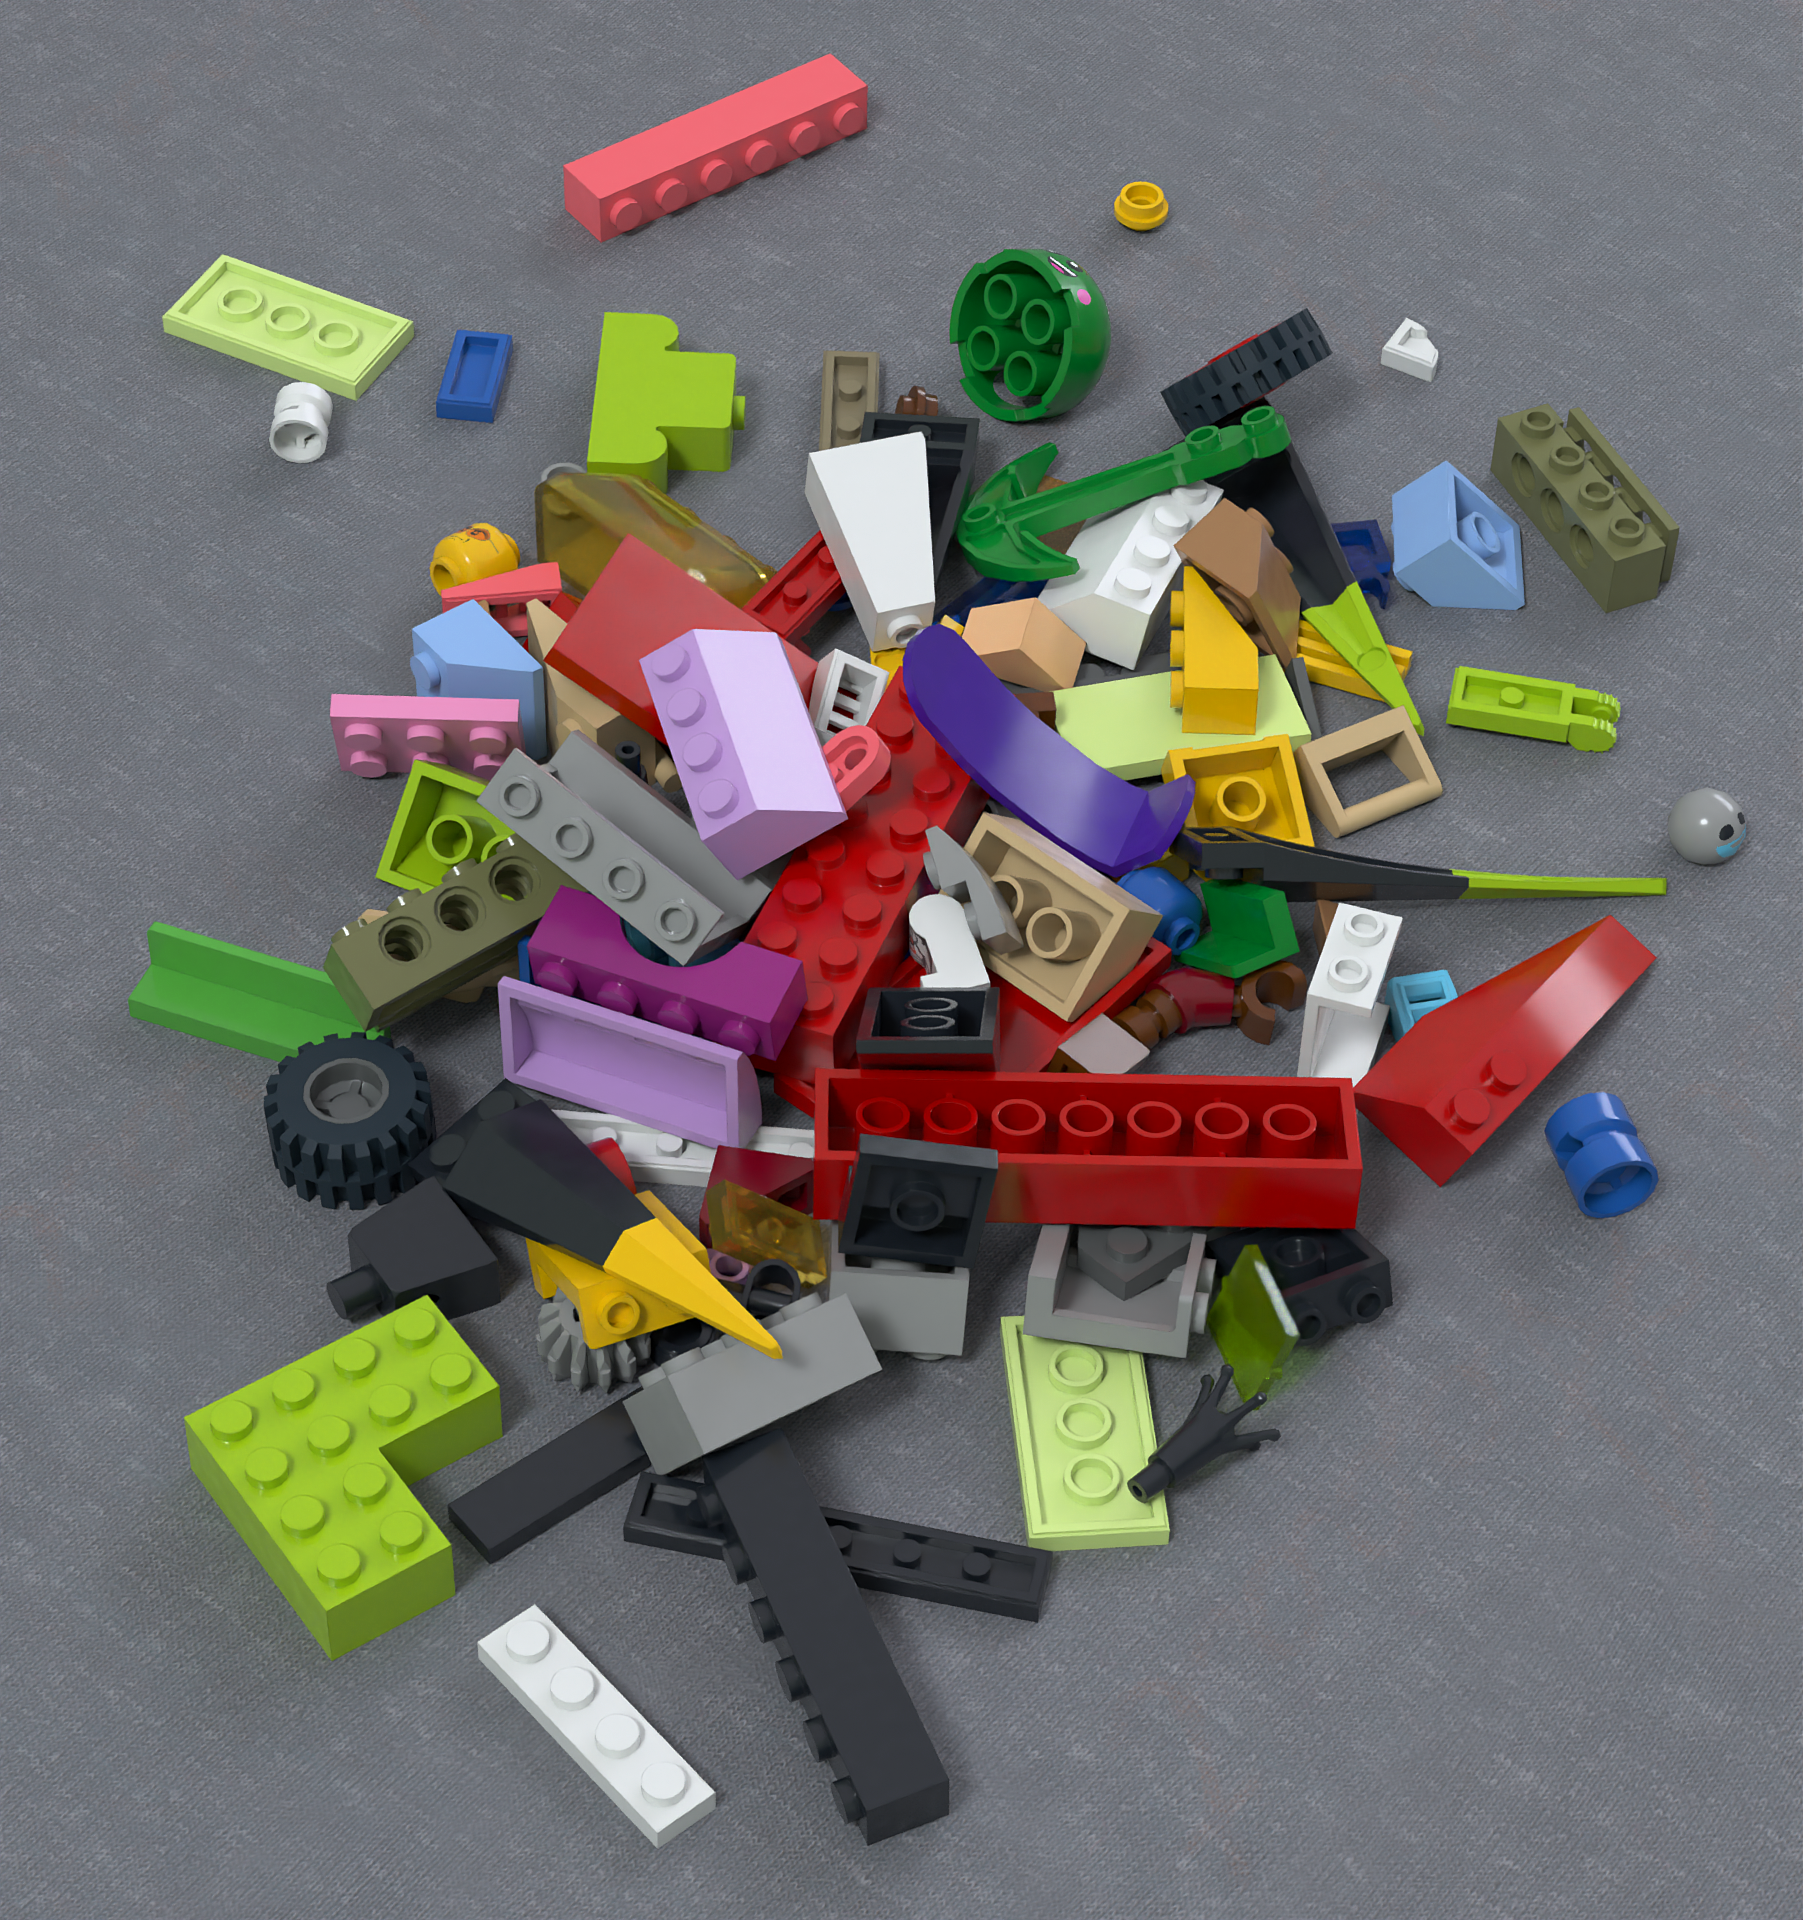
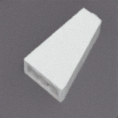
[805,431,935,652]

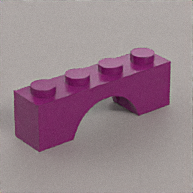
[527,885,808,1061]

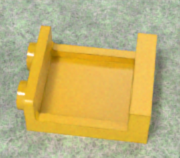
[525,1190,711,1349]

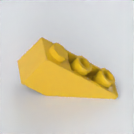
[1170,566,1259,735]

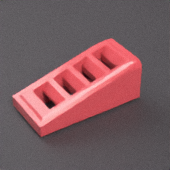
[441,562,562,637]

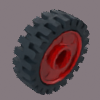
[1160,308,1332,437]

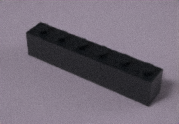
[695,1428,949,1846]

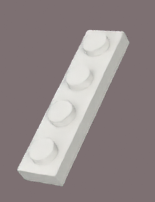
[477,1604,716,1849]

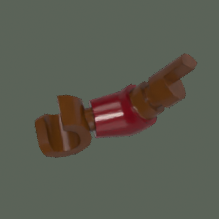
[1112,960,1308,1050]

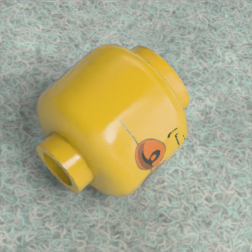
[429,523,520,596]

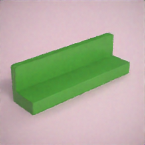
[128,921,391,1062]

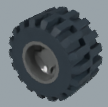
[264,1032,437,1210]

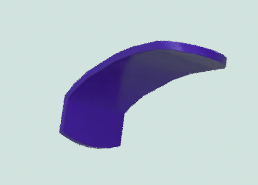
[903,624,1196,878]

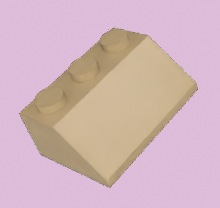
[938,812,1163,1022]

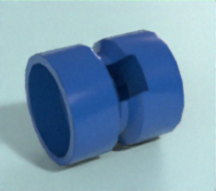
[1544,1092,1659,1218]

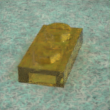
[706,1179,828,1289]

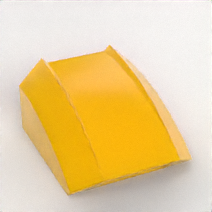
[1161,734,1315,881]

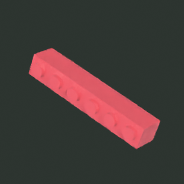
[563,53,868,243]

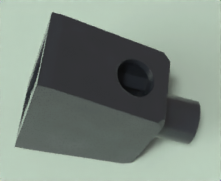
[327,1176,501,1320]

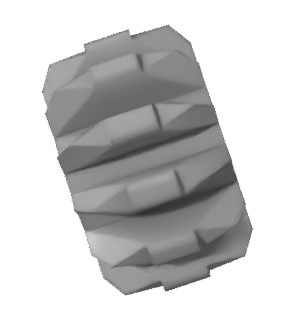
[536,1287,652,1394]

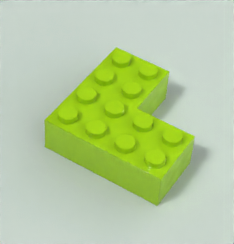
[184,1295,503,1661]

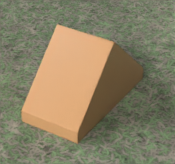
[962,597,1086,692]

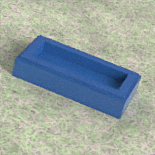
[436,330,513,423]

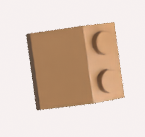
[1173,498,1301,670]

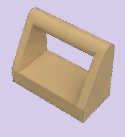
[1293,705,1443,838]

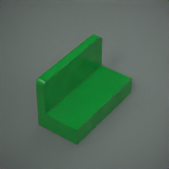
[1174,879,1300,978]

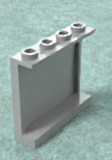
[476,729,775,966]

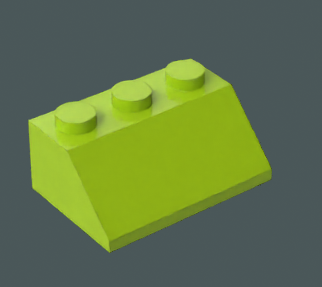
[375,759,516,901]

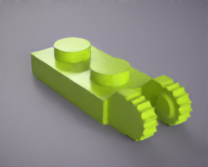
[1446,666,1621,753]

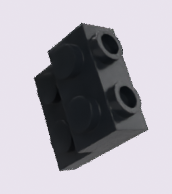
[838,1134,998,1269]
[1206,1227,1393,1349]

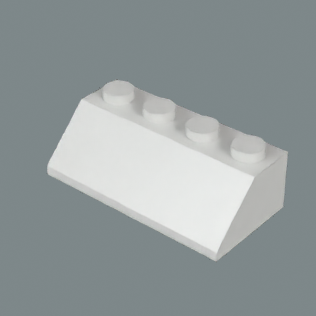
[1038,480,1224,670]

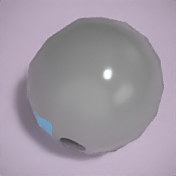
[1668,787,1746,865]

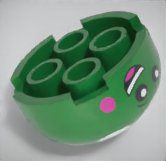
[949,249,1111,421]

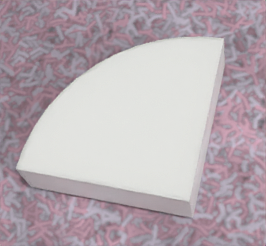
[1381,318,1438,382]

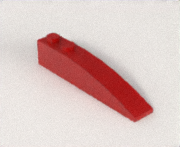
[1353,914,1657,1187]

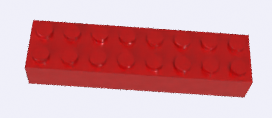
[712,666,1016,1084]
[813,1068,1363,1229]

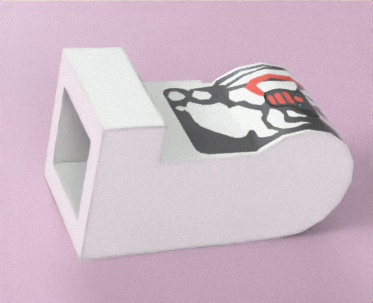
[909,894,990,987]

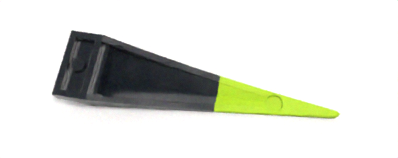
[1162,396,1425,736]
[1169,826,1667,903]

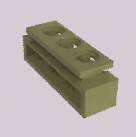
[1490,403,1680,613]
[323,833,591,1033]

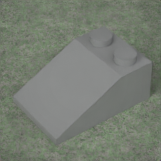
[826,1220,969,1360]

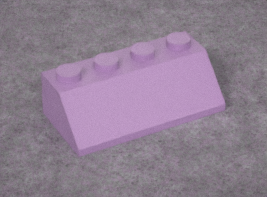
[639,629,848,881]

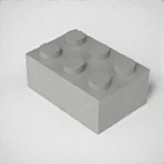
[623,1292,882,1475]

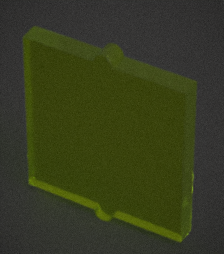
[1206,1245,1300,1410]

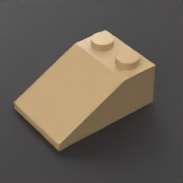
[526,598,656,786]

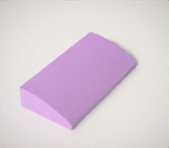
[498,976,762,1149]

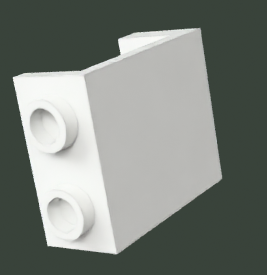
[1297,902,1403,1114]

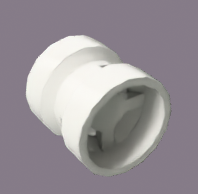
[269,382,333,463]

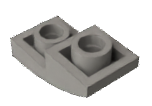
[923,826,1024,955]

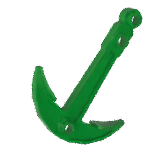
[956,406,1291,582]

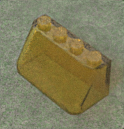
[534,472,777,609]

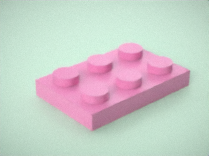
[330,694,526,781]

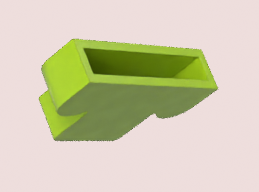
[587,312,746,507]

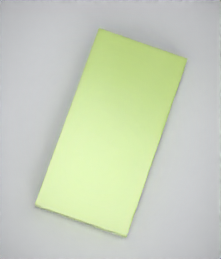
[162,254,414,401]
[1049,654,1312,781]
[1000,1316,1170,1551]

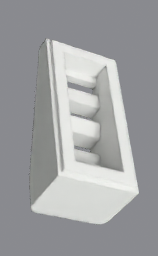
[809,649,890,737]

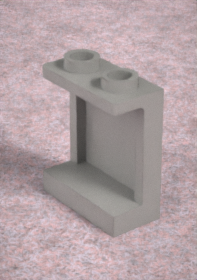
[1023,1224,1217,1358]

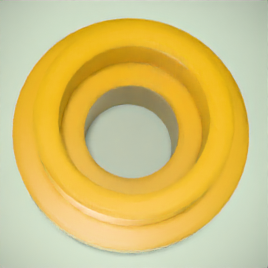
[1114,181,1168,231]

